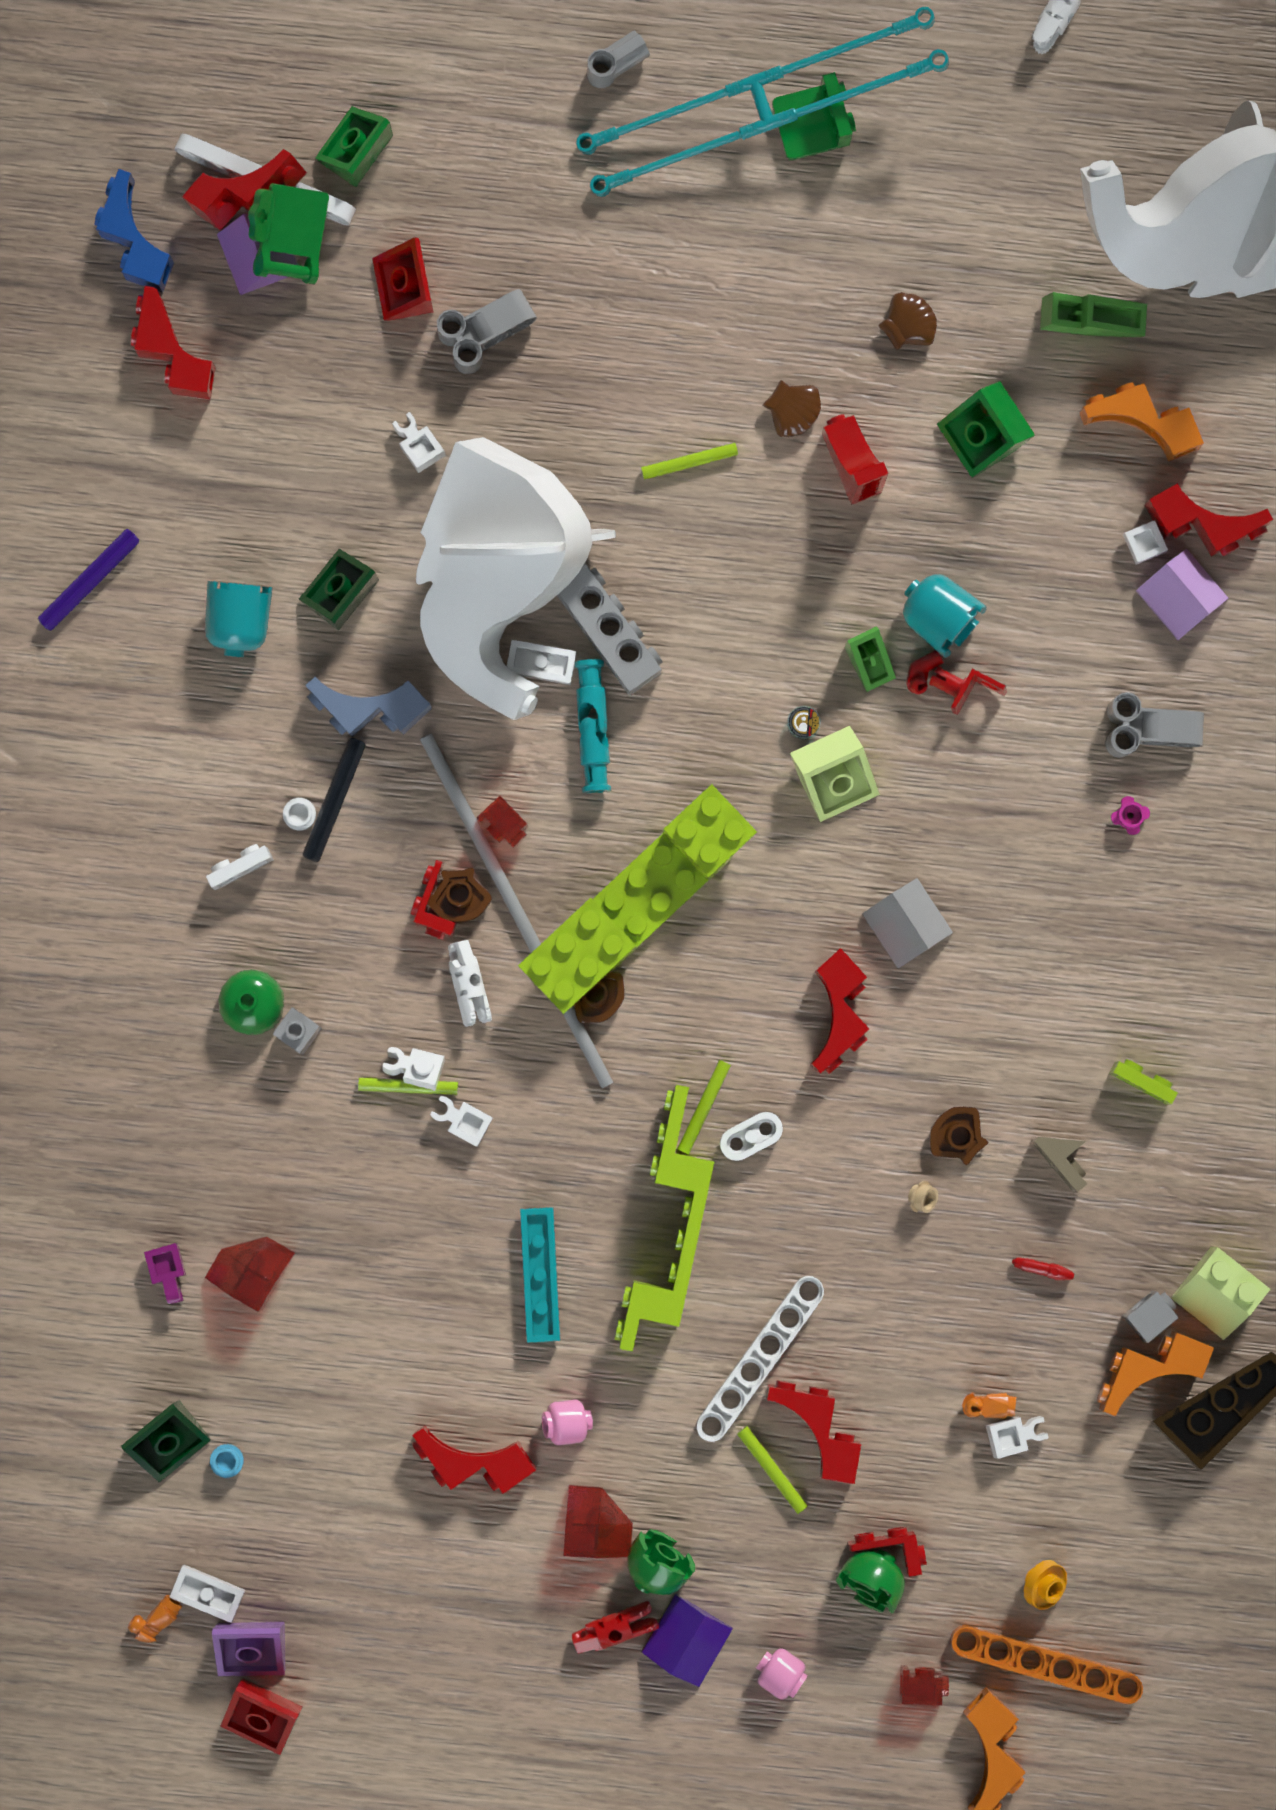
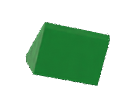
[315,106,393,187]

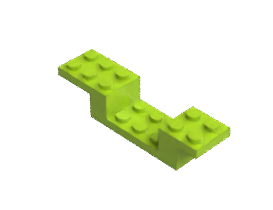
[518,784,757,1015]
[614,1085,714,1352]

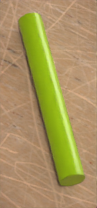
[641,443,738,480]
[677,1060,731,1155]
[358,1078,458,1095]
[737,1426,808,1514]

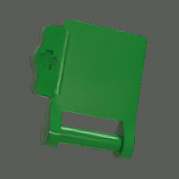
[248,183,329,284]

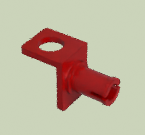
[929,666,1007,715]

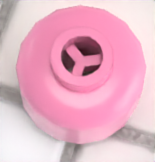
[542,1399,593,1446]
[756,1648,808,1700]

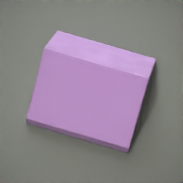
[1136,549,1229,640]

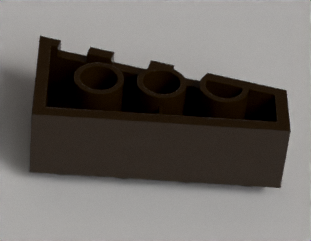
[1151,1352,1276,1470]

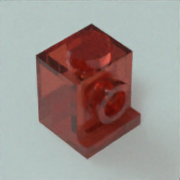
[476,796,528,848]
[899,1665,949,1706]

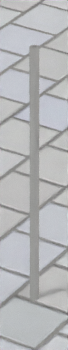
[420,734,614,1088]

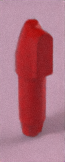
[1012,1257,1075,1281]

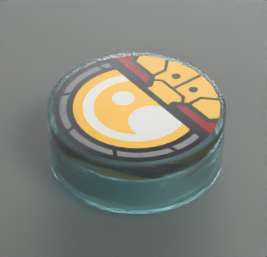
[787,706,820,740]

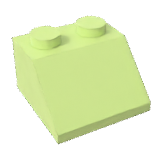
[790,726,880,822]
[1171,1246,1270,1340]

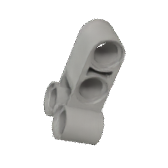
[437,289,537,374]
[1105,692,1204,758]

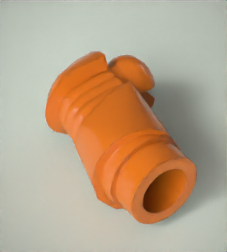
[962,1392,1016,1419]
[128,1595,182,1643]

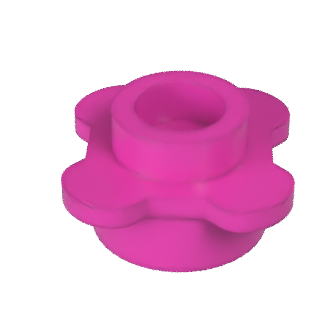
[1111,796,1150,835]

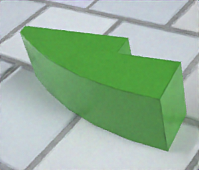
[1040,292,1147,337]

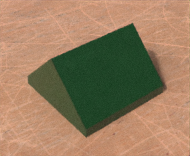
[299,549,379,631]
[121,1400,211,1483]

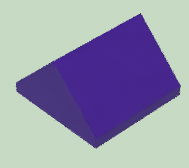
[642,1594,733,1687]

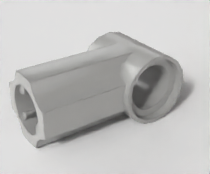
[587,30,650,88]

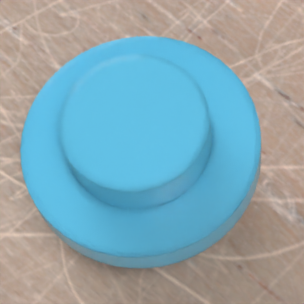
[210,1444,244,1478]

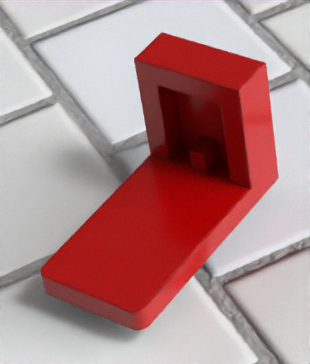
[411,860,457,940]
[848,1527,927,1577]

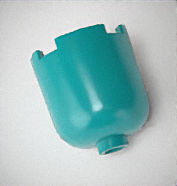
[903,574,987,658]
[205,581,273,657]

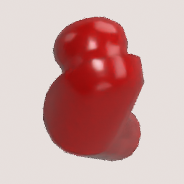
[906,650,944,695]

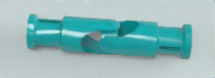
[575,659,611,793]

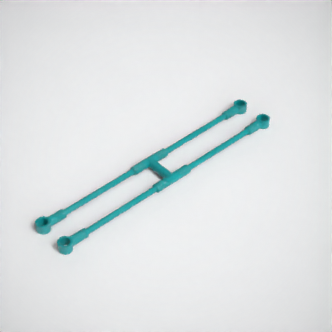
[576,6,949,197]

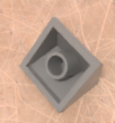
[862,878,953,968]

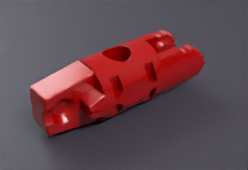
[572,1601,659,1654]

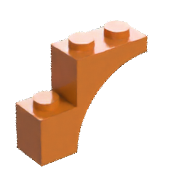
[1079,382,1204,462]
[1097,1331,1214,1416]
[963,1687,1026,1810]

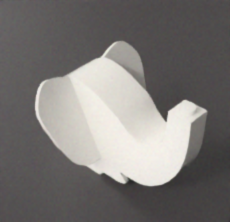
[1080,101,1276,298]
[416,437,616,720]

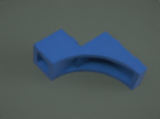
[94,169,174,293]

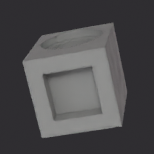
[273,1007,322,1054]
[1122,1291,1178,1343]

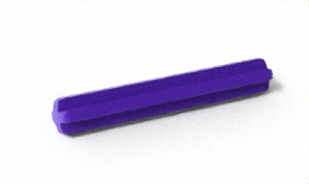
[38,529,139,631]

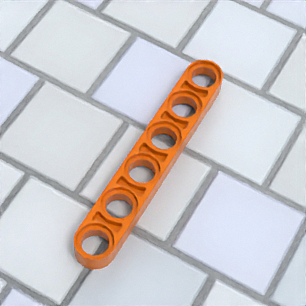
[950,1625,1143,1704]

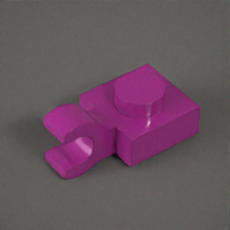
[144,1243,186,1304]

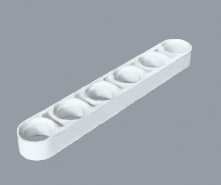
[174,134,356,225]
[697,1276,824,1442]

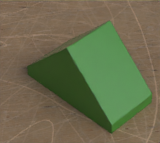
[844,626,896,692]

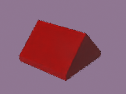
[372,237,434,321]
[220,1678,303,1755]

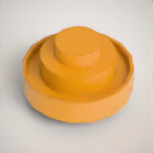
[1023,1560,1067,1610]

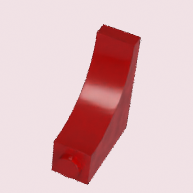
[822,414,889,505]

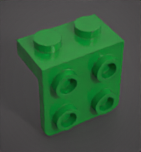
[772,72,856,160]

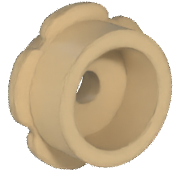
[908,1181,938,1213]

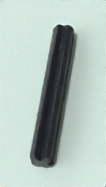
[303,738,366,862]

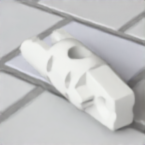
[1032,0,1081,55]
[448,940,492,1027]

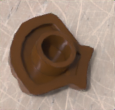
[878,292,937,350]
[763,380,821,437]
[429,868,492,922]
[575,972,625,1024]
[930,1106,989,1165]

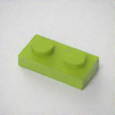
[1109,1059,1178,1105]

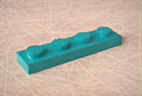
[520,1207,560,1343]

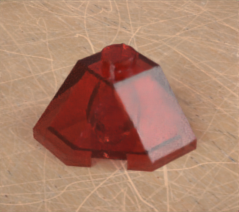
[205,1236,295,1312]
[563,1485,633,1559]

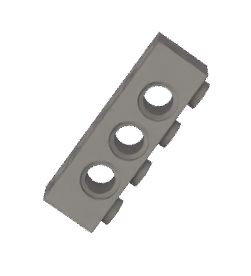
[557,563,663,696]

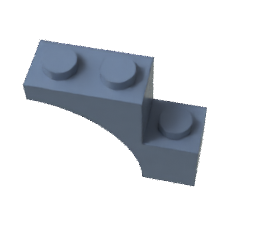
[305,677,432,737]

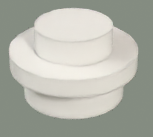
[283,798,316,831]

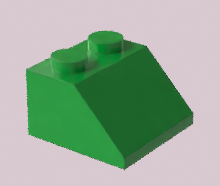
[937,381,1035,478]

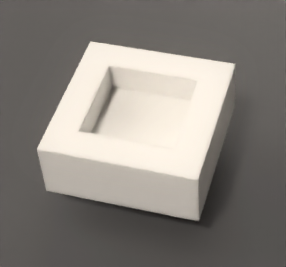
[1123,520,1168,565]

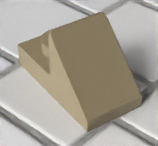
[1031,1137,1087,1192]

